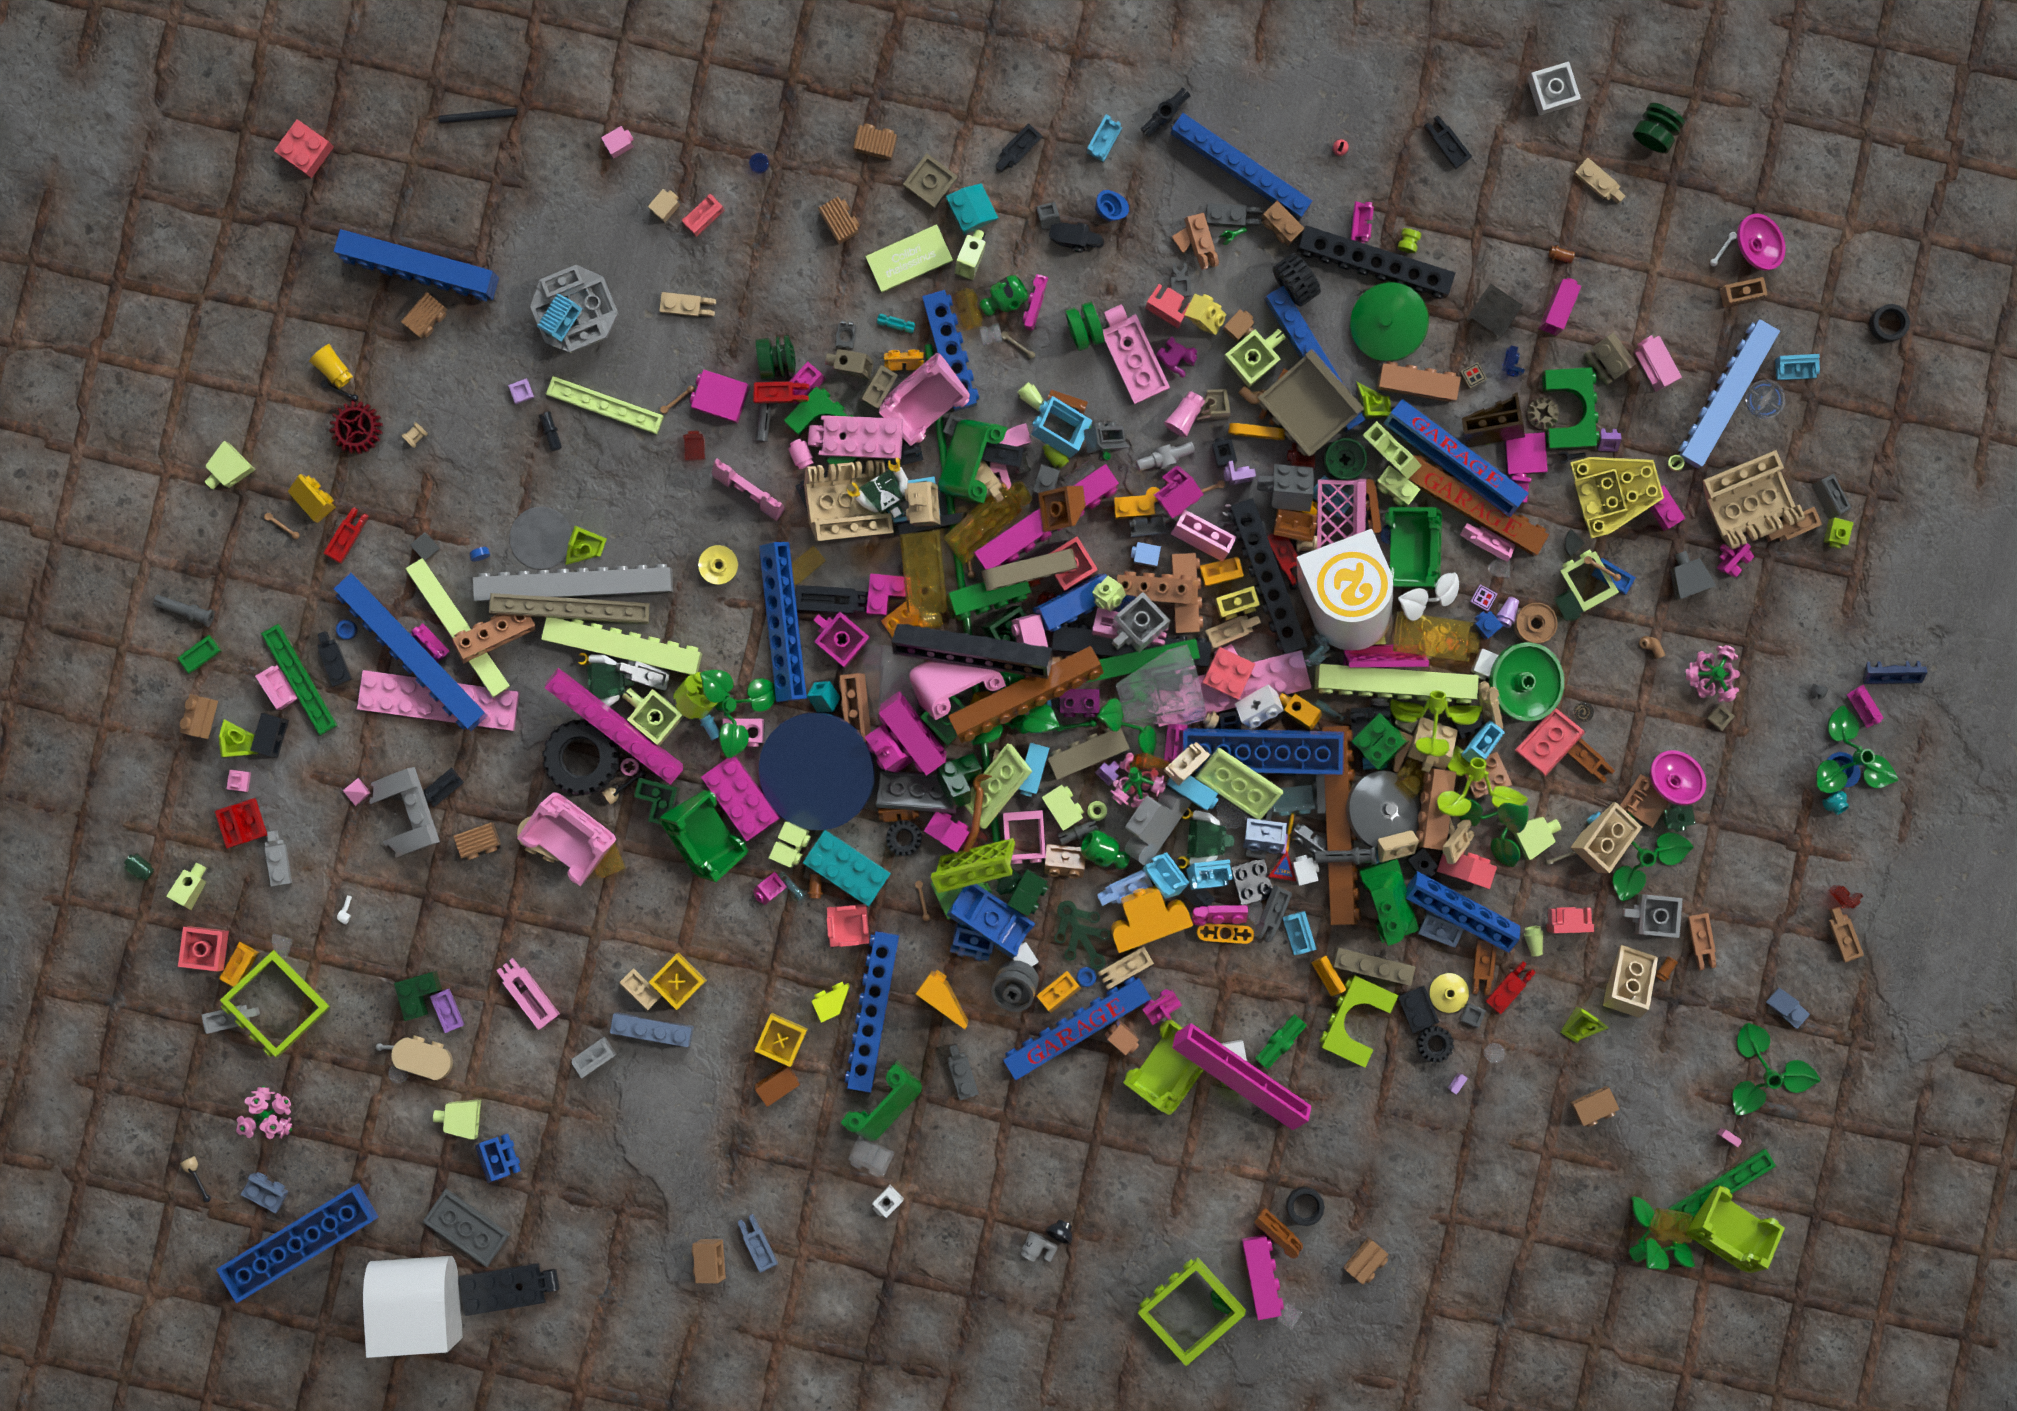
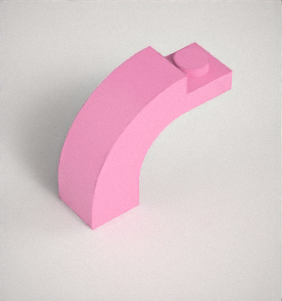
[990,423,1031,493]

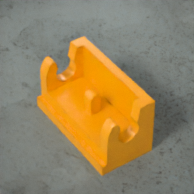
[1200,557,1244,587]
[219,942,259,987]
[1036,971,1082,1013]

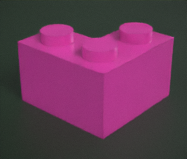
[1154,465,1204,519]
[866,574,910,616]
[924,812,970,852]

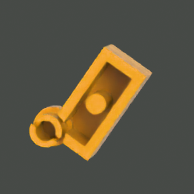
[1113,487,1160,520]

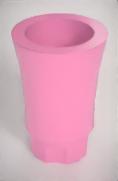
[1164,391,1205,438]

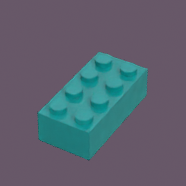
[803,830,891,907]

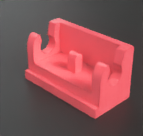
[681,194,725,237]

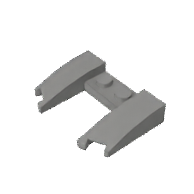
[370,767,440,857]

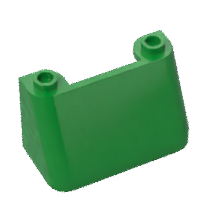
[938,419,1007,504]
[1385,507,1442,589]
[659,790,749,882]
[841,1060,922,1141]

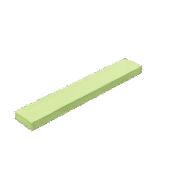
[546,376,664,435]

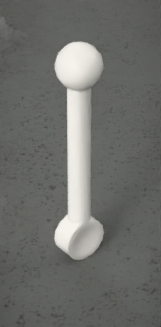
[1710,232,1737,266]

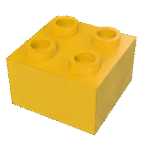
[649,953,707,1010]
[754,1013,808,1067]

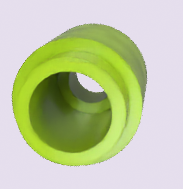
[1042,444,1069,468]

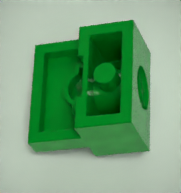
[1352,713,1410,769]

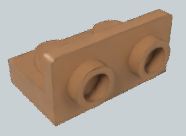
[1044,844,1085,879]

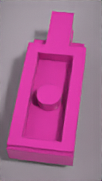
[1022,274,1048,331]

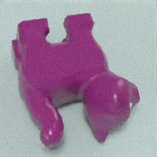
[1156,336,1197,378]

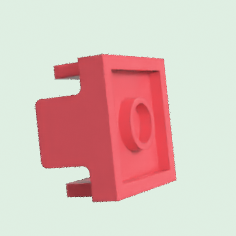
[1145,284,1190,329]
[827,904,870,947]
[1547,907,1594,933]

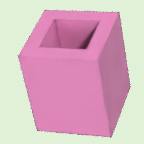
[601,126,634,159]

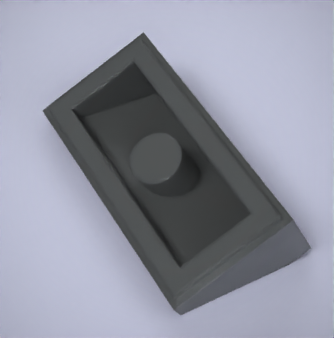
[1812,474,1851,519]

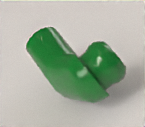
[1211,1290,1233,1315]

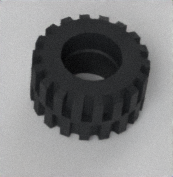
[1273,253,1321,307]

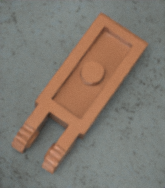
[1184,213,1219,270]
[1687,913,1716,971]

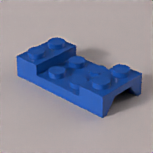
[946,884,1036,959]

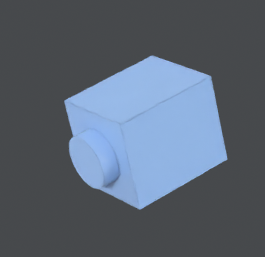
[1130,542,1161,567]

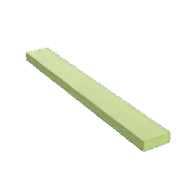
[405,558,510,698]

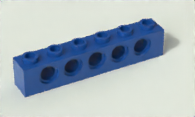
[922,290,979,412]
[1406,871,1520,953]

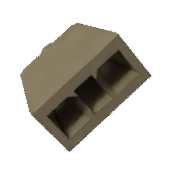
[825,349,874,380]

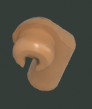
[1238,385,1266,404]
[1639,636,1665,659]

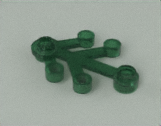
[1054,901,1110,970]

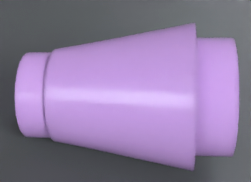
[1496,597,1519,628]

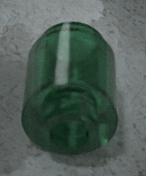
[124,853,155,882]

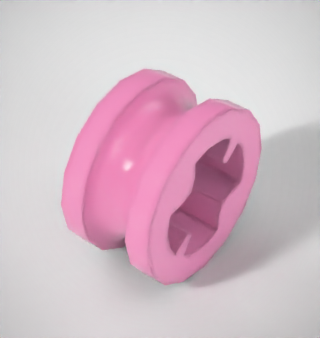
[621,758,639,776]

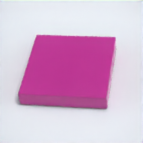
[1505,433,1548,475]

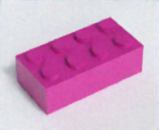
[878,691,947,776]
[701,755,781,841]

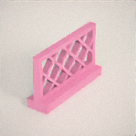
[1317,479,1366,549]

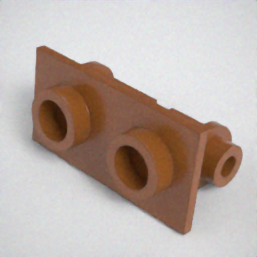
[1047,390,1088,415]
[878,807,919,822]

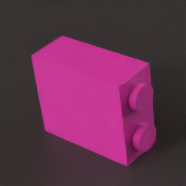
[1538,278,1581,336]
[689,369,750,424]

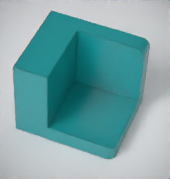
[807,681,840,712]

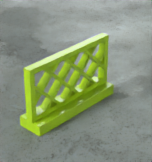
[931,838,1015,893]

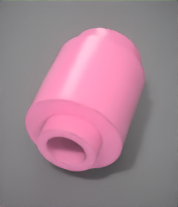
[788,439,813,470]

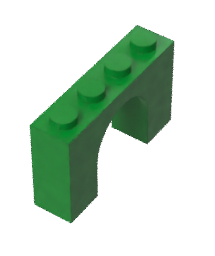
[1542,367,1600,451]
[784,386,860,467]

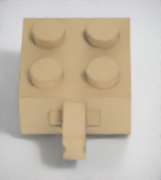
[905,482,940,527]
[1407,718,1458,772]

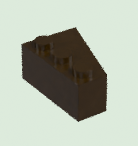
[1462,392,1525,447]

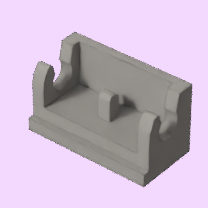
[571,1037,617,1079]

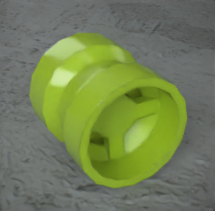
[1397,228,1422,254]

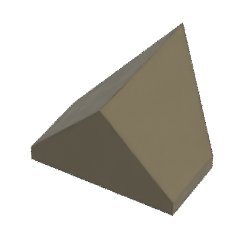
[1194,389,1230,422]

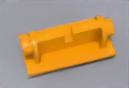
[884,349,924,371]

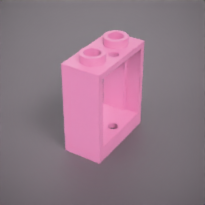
[1634,335,1682,392]
[1003,810,1046,864]

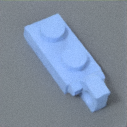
[1097,869,1153,906]

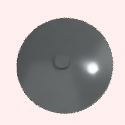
[1346,771,1421,850]

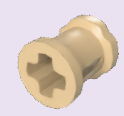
[402,422,428,448]
[1296,535,1317,552]

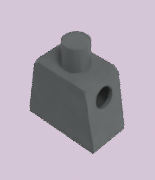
[1031,464,1061,502]
[1670,551,1716,600]

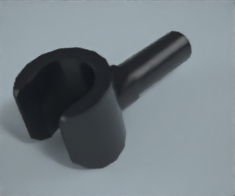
[1559,451,1586,464]

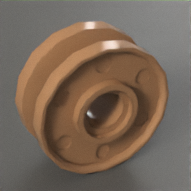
[1514,603,1557,644]

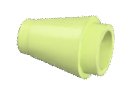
[1017,382,1044,411]
[1523,926,1543,956]

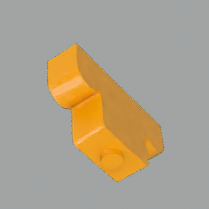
[1111,886,1193,953]

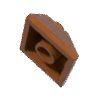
[1038,486,1086,532]

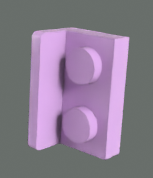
[1223,461,1256,485]

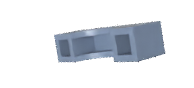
[610,1012,694,1047]

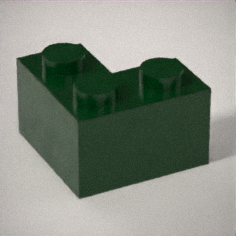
[981,606,1026,642]
[937,753,981,809]
[634,778,680,825]
[1007,870,1049,916]
[394,971,442,1021]

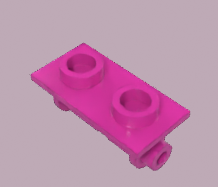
[1351,201,1374,244]
[411,623,450,663]
[1846,685,1884,728]
[1164,724,1188,763]

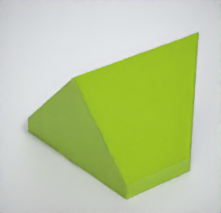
[1356,381,1392,419]
[565,526,607,565]
[219,719,258,758]
[1560,1007,1609,1043]

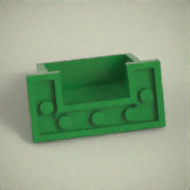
[1358,858,1419,946]

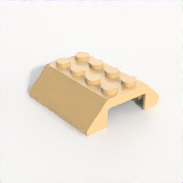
[1703,450,1805,550]
[804,459,894,541]

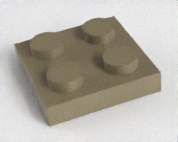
[903,153,958,209]

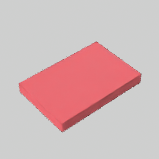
[1515,708,1585,776]

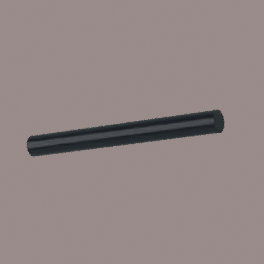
[438,108,518,123]

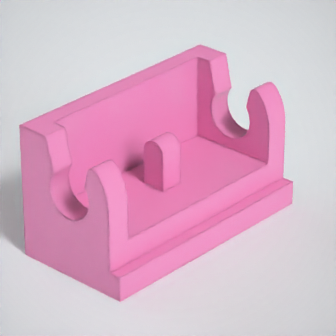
[255,665,298,710]

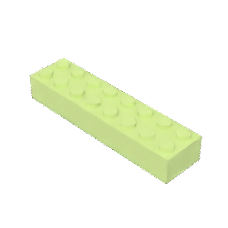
[1314,664,1479,704]

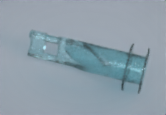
[1314,697,1345,721]
[778,872,807,902]

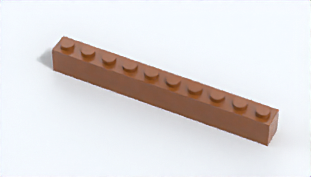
[1322,726,1361,925]

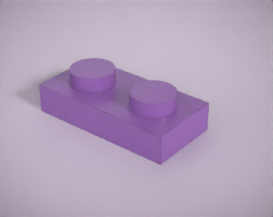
[430,988,465,1033]

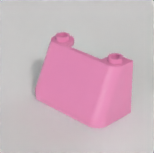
[879,353,970,446]
[909,660,1006,720]
[517,793,616,886]

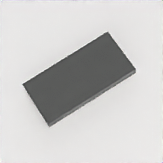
[876,770,956,813]
[422,1188,511,1267]

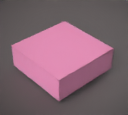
[1717,1128,1742,1147]

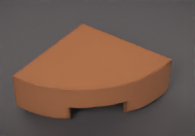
[1172,228,1191,254]

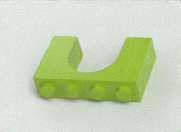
[1319,975,1398,1068]

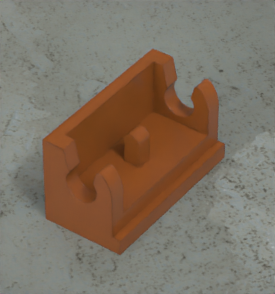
[1273,509,1317,543]
[754,1064,800,1107]

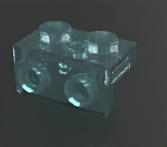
[1304,634,1330,667]
[1274,785,1315,816]

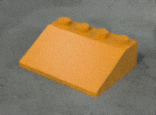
[916,970,968,1029]

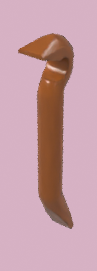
[963,774,992,852]

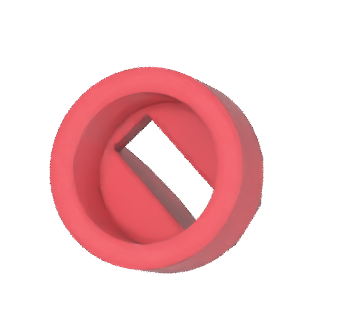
[1332,139,1349,156]

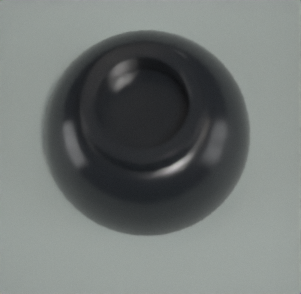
[1045,1220,1073,1245]

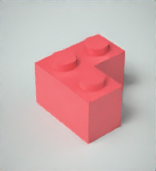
[1437,852,1497,889]

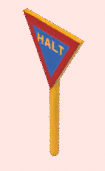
[1268,813,1297,882]

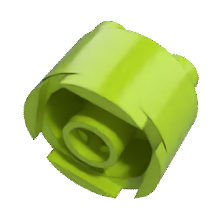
[673,672,717,720]

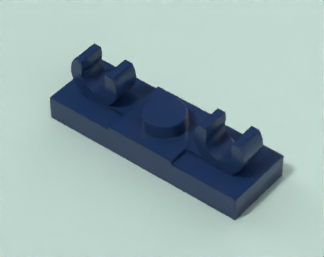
[1862,661,1927,684]

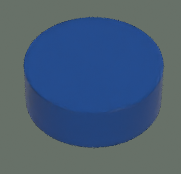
[469,547,490,561]
[336,620,357,640]
[1077,967,1096,987]

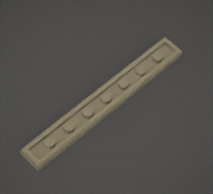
[489,593,650,624]

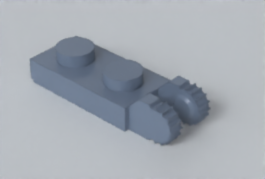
[738,1214,778,1273]

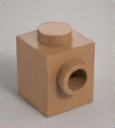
[1223,309,1254,342]

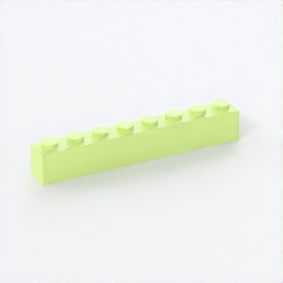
[541,617,702,675]

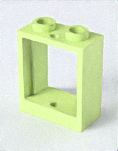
[1560,550,1619,611]

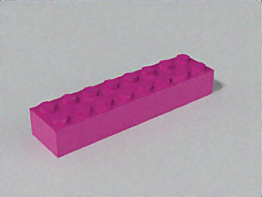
[974,464,1119,570]

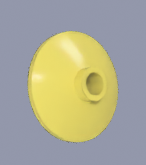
[698,545,738,585]
[1429,973,1469,1013]

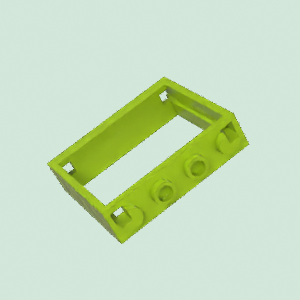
[220,950,331,1058]
[1138,1257,1246,1366]

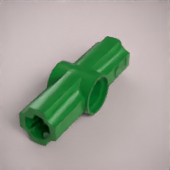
[1255,1014,1307,1069]

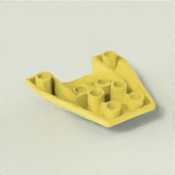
[1570,457,1664,539]

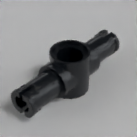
[1140,87,1191,137]

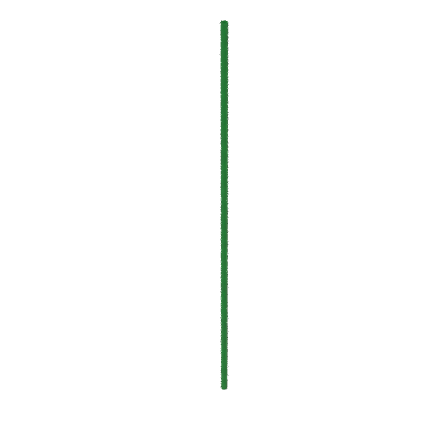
[925,344,1002,855]

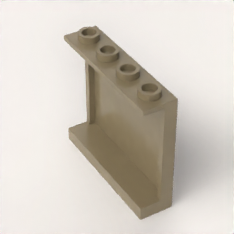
[1258,349,1365,456]

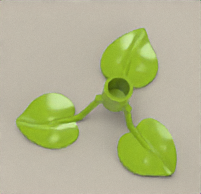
[1390,690,1482,757]
[1437,746,1528,816]

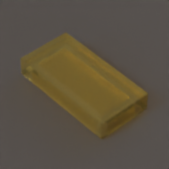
[792,545,826,585]

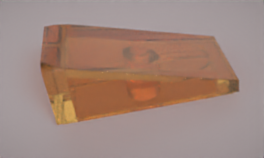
[1131,753,1171,769]

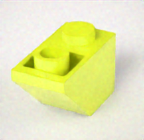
[812,982,850,1023]

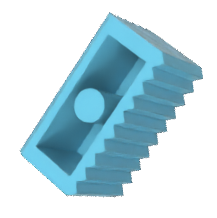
[537,294,583,342]
[1462,720,1505,763]

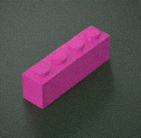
[1242,1234,1284,1320]

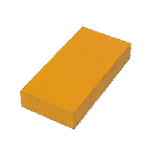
[1312,956,1346,996]

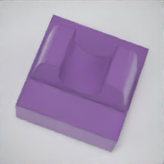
[1597,429,1621,451]
[1095,761,1120,786]

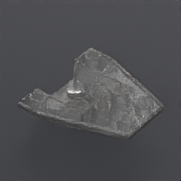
[863,644,929,725]
[1116,644,1206,725]

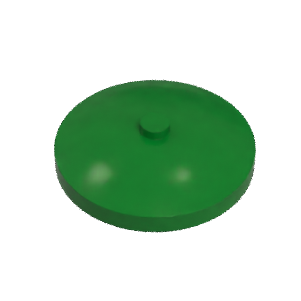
[1350,282,1429,362]
[1489,642,1564,721]

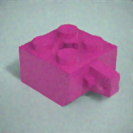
[814,612,870,668]
[865,725,915,773]

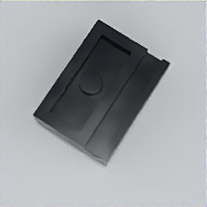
[1398,985,1439,1033]

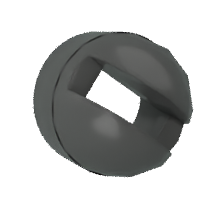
[1811,683,1829,699]

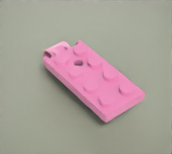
[1102,304,1170,405]
[808,416,903,459]

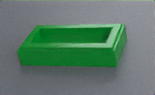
[177,635,222,674]

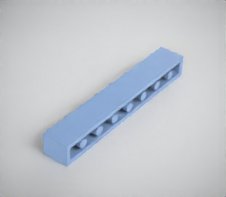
[1678,319,1780,469]

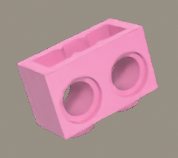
[723,719,764,747]

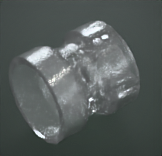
[979,323,1003,346]

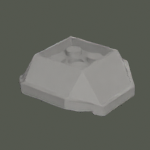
[530,265,619,353]

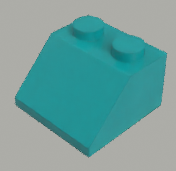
[946,183,999,236]

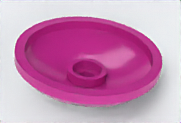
[1737,214,1786,271]
[1650,750,1706,806]

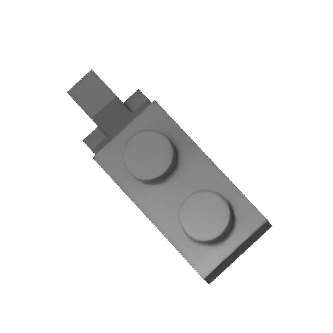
[265,831,292,886]
[202,1005,260,1034]

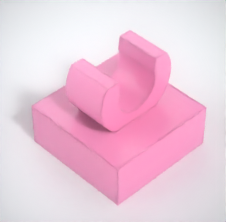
[227,770,251,792]

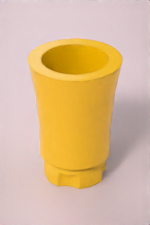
[309,344,353,389]

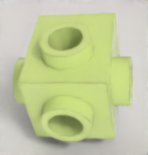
[1092,576,1126,612]

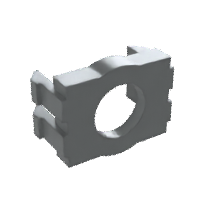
[836,320,856,350]

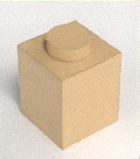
[648,189,680,223]

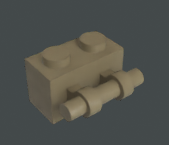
[1584,332,1636,385]

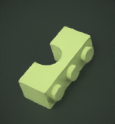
[1363,421,1422,479]

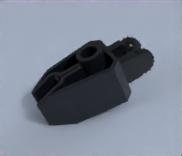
[1049,222,1104,253]

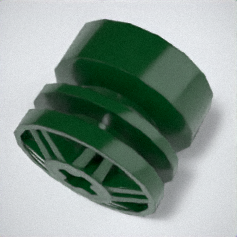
[1632,103,1685,154]
[756,335,796,380]
[1323,438,1367,480]

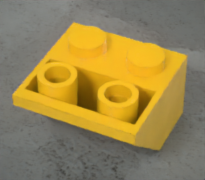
[288,474,336,523]

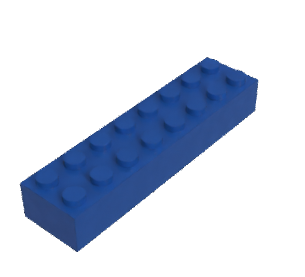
[334,229,499,302]
[1183,728,1344,775]
[216,1183,378,1303]

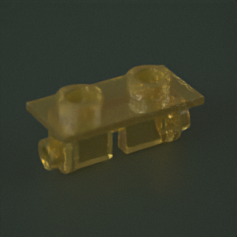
[956,288,983,330]

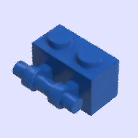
[950,923,994,961]
[475,1134,521,1183]

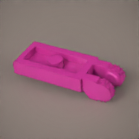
[1191,905,1248,926]

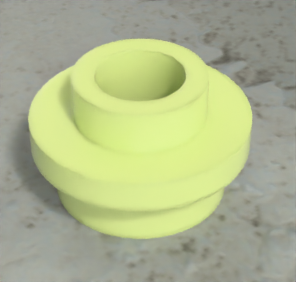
[1087,801,1107,821]

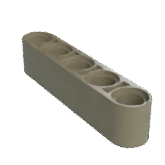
[981,549,1077,591]

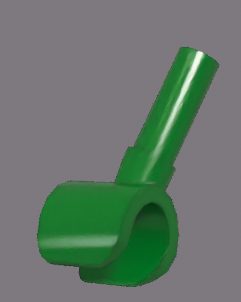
[1219,227,1247,245]

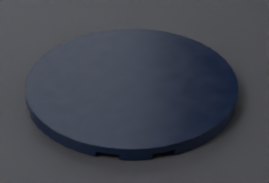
[759,712,875,830]

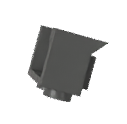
[1084,422,1130,453]

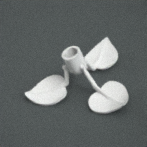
[1398,572,1459,659]

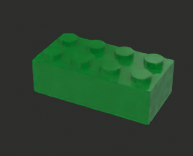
[945,581,1031,621]

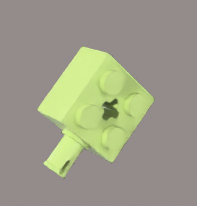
[1224,329,1286,388]
[622,688,684,745]

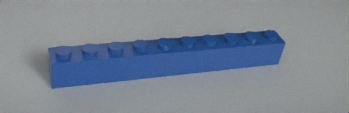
[334,573,488,732]

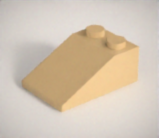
[1571,802,1642,873]
[1603,945,1658,1018]

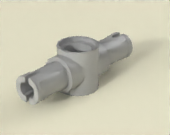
[1136,442,1195,472]

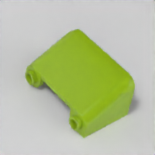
[1123,1019,1204,1115]
[1686,1186,1785,1273]

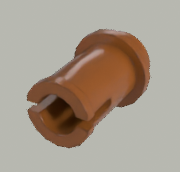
[1548,245,1575,264]
[807,874,823,899]
[1655,956,1678,982]

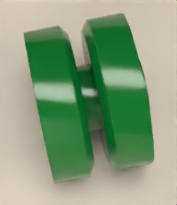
[1065,301,1105,351]

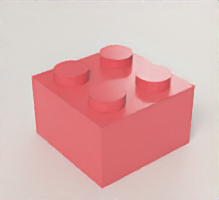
[274,119,334,178]
[1049,537,1098,592]
[1201,647,1255,700]
[178,926,229,971]

